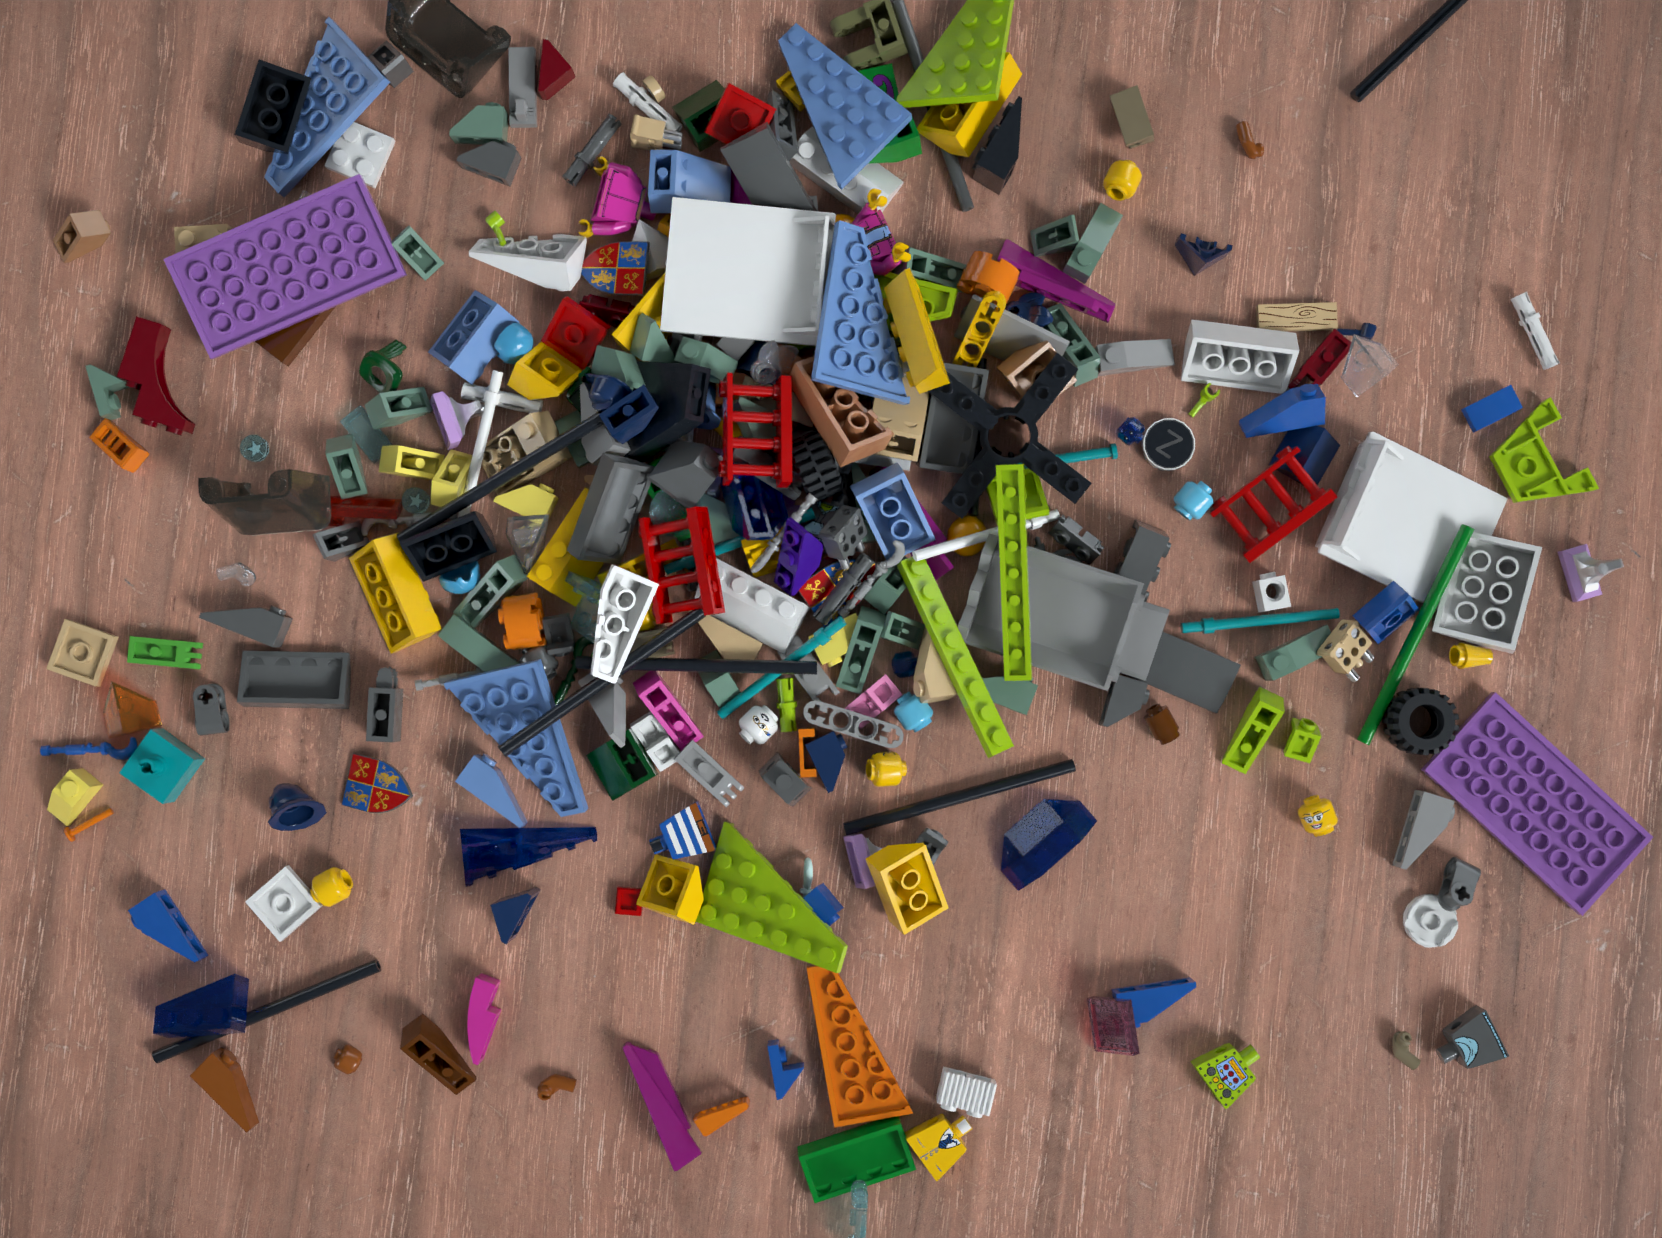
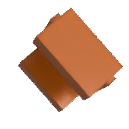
[798,728,817,778]

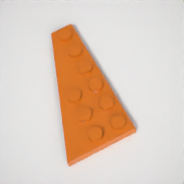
[807,965,913,1128]

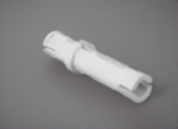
[613,72,682,132]
[1510,292,1560,370]
[461,382,543,413]

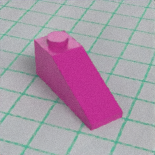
[633,671,704,751]

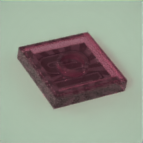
[1087,996,1140,1056]

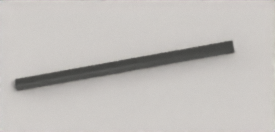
[890,0,974,212]

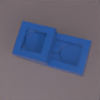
[1461,385,1523,433]

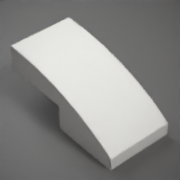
[630,711,680,772]

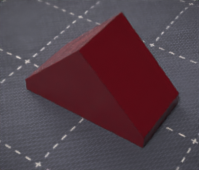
[538,39,576,100]

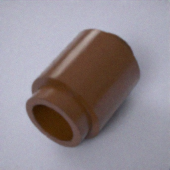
[1144,703,1180,745]

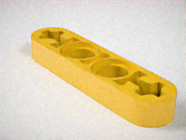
[952,291,1007,367]

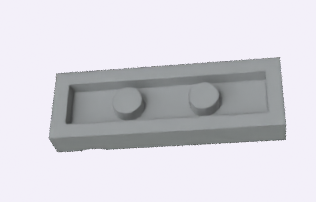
[508,47,537,128]

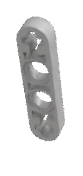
[803,700,904,748]

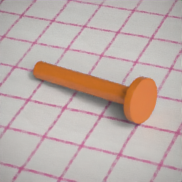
[64,808,114,842]

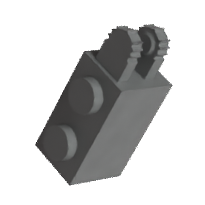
[366,667,403,742]

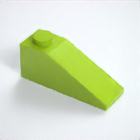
[1222,687,1285,774]

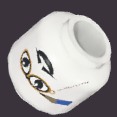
[739,705,778,745]

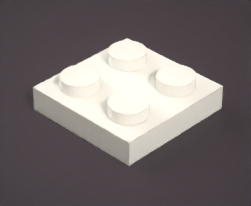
[325,122,396,188]
[245,865,323,942]

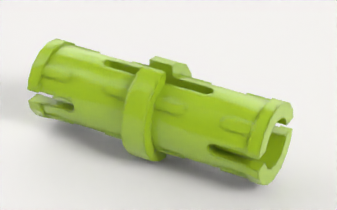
[776,678,797,732]

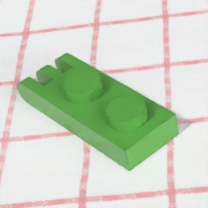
[127,636,203,669]

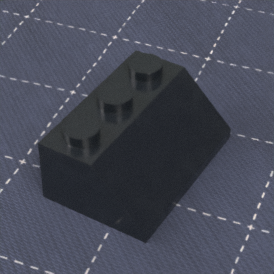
[234,59,312,154]
[400,511,497,582]

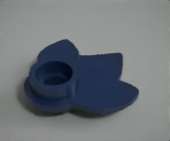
[1005,292,1053,327]

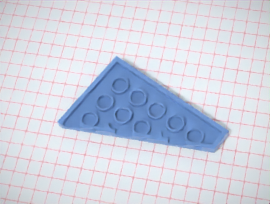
[264,17,390,197]
[778,23,912,190]
[811,220,910,405]
[444,659,588,817]

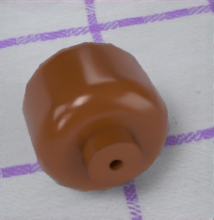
[333,1044,362,1074]

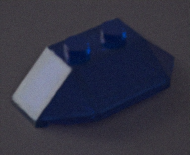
[720,453,789,540]
[1000,799,1097,891]

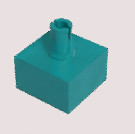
[119,728,206,804]

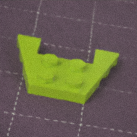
[1489,397,1599,503]

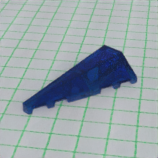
[460,827,597,887]

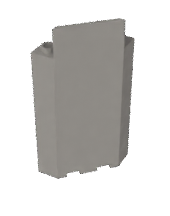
[958,533,1170,691]

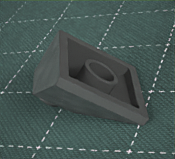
[647,440,723,508]

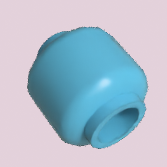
[1174,481,1213,521]
[894,691,933,733]

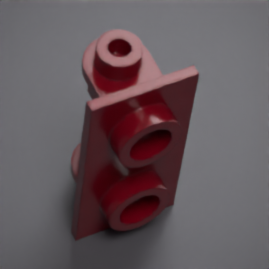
[579,294,635,328]

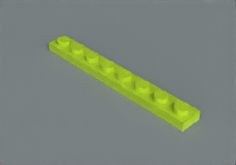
[996,464,1032,681]
[897,556,1014,758]

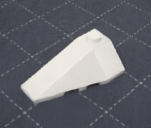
[469,234,587,291]
[590,564,659,684]

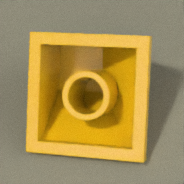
[507,342,582,400]
[636,854,704,925]

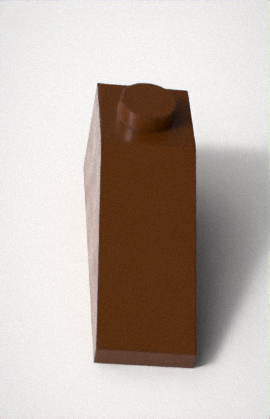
[400,1013,476,1095]

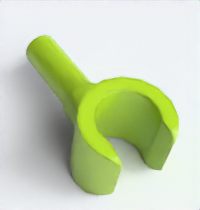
[485,211,506,246]
[1188,383,1220,418]

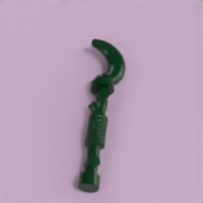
[554,635,595,705]

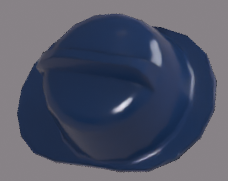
[585,373,633,411]

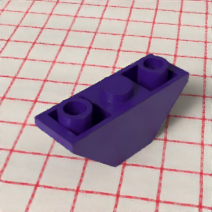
[774,517,824,597]

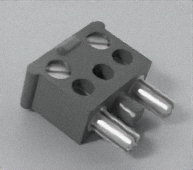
[818,505,868,570]

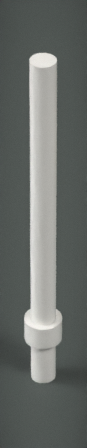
[458,370,503,518]
[912,509,1060,562]

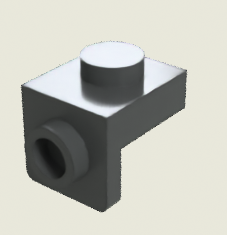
[542,613,575,657]
[915,828,948,865]

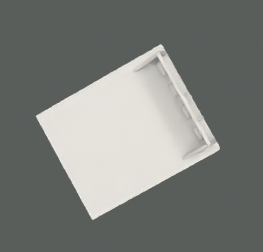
[660,197,836,346]
[1315,432,1508,610]

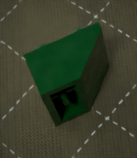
[672,80,725,152]
[586,729,659,801]

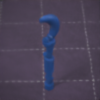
[40,737,137,760]

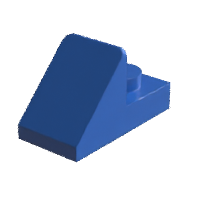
[767,1039,804,1100]

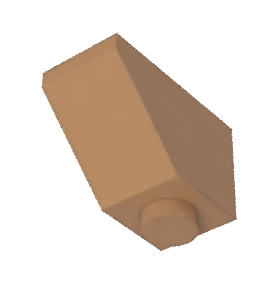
[53,210,111,263]

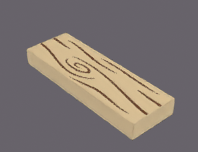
[1256,302,1338,332]

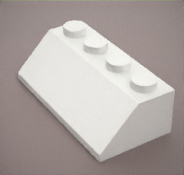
[789,127,904,214]
[1181,319,1300,394]
[695,558,810,654]

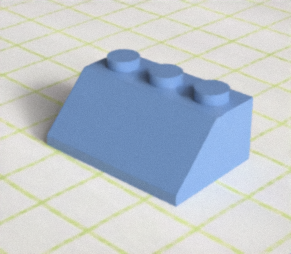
[428,290,519,384]

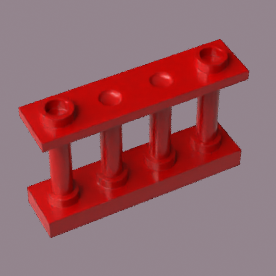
[718,372,792,488]
[1210,445,1338,563]
[638,506,725,624]

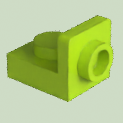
[1283,718,1322,763]

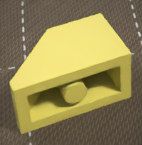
[379,445,445,480]
[431,449,472,507]
[493,483,559,526]
[808,613,858,668]
[47,768,103,826]

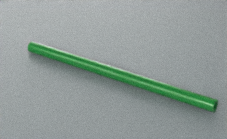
[1357,524,1474,745]

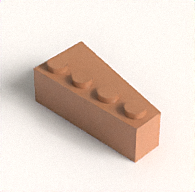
[789,356,894,467]

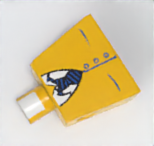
[905,1114,973,1181]

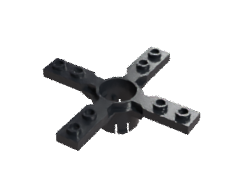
[929,353,1092,519]

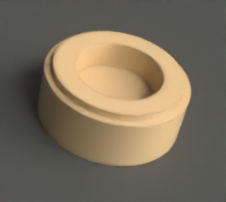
[642,76,665,103]

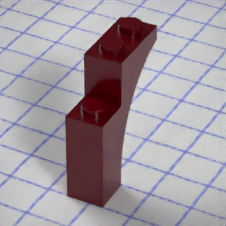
[117,316,196,436]

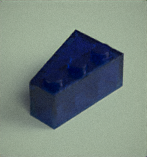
[153,974,249,1038]

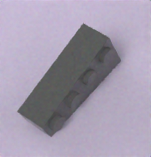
[1114,519,1171,602]

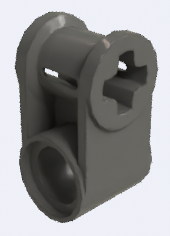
[193,684,230,736]
[1438,857,1481,912]

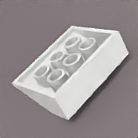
[1432,532,1542,654]

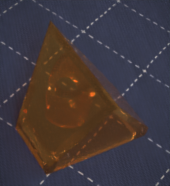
[103,681,162,739]

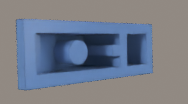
[455,753,528,828]

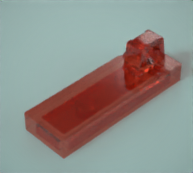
[316,496,403,527]

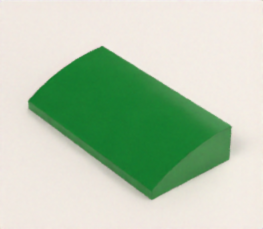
[797,1116,916,1203]

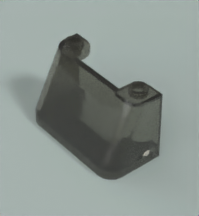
[385,0,511,98]
[198,469,331,536]

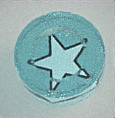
[240,435,269,462]
[402,487,430,514]

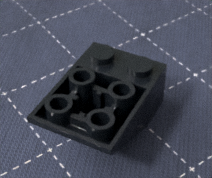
[972,96,1022,195]

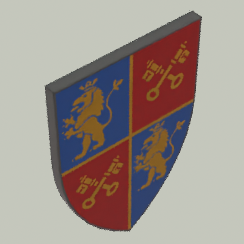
[581,242,650,295]
[799,558,876,628]
[342,753,413,813]

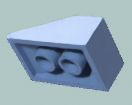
[850,462,936,560]

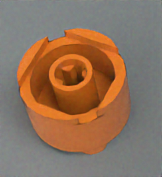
[957,251,1020,305]
[498,593,547,650]

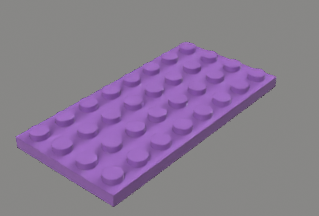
[163,174,407,359]
[1421,692,1653,916]

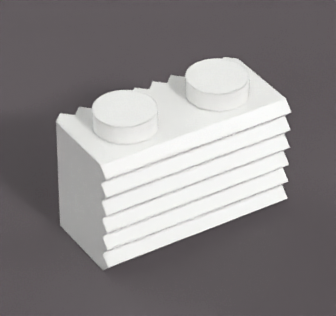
[936,1066,997,1118]

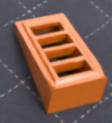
[89,418,149,473]
[693,1096,750,1137]

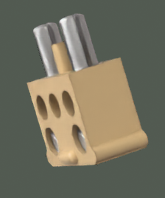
[630,114,682,151]
[1317,619,1374,682]

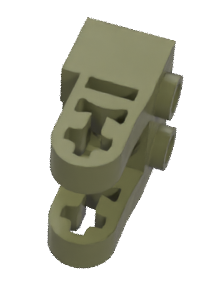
[830,0,908,71]

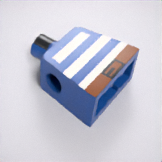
[649,801,717,859]

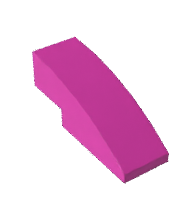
[467,973,501,1065]

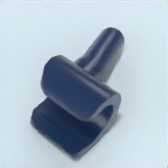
[1337,323,1377,341]

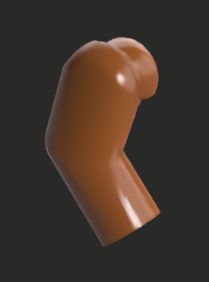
[1236,121,1264,159]
[537,1074,577,1101]

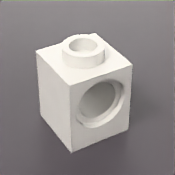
[1252,572,1291,613]

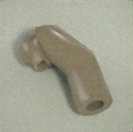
[1392,1031,1421,1070]

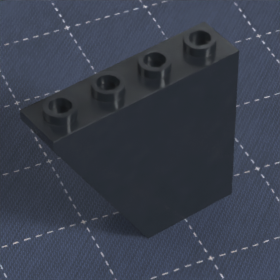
[623,361,711,462]

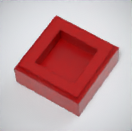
[615,886,643,916]

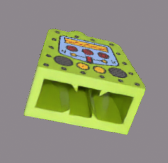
[1190,1043,1260,1109]

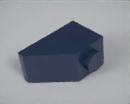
[599,384,659,444]
[805,731,848,793]

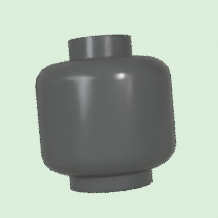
[519,645,559,682]

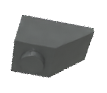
[456,141,522,187]
[1099,675,1150,727]

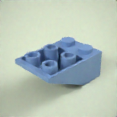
[648,150,731,213]

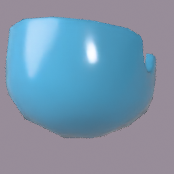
[494,323,533,365]
[439,561,480,594]

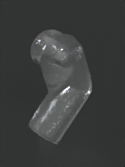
[216,562,256,587]

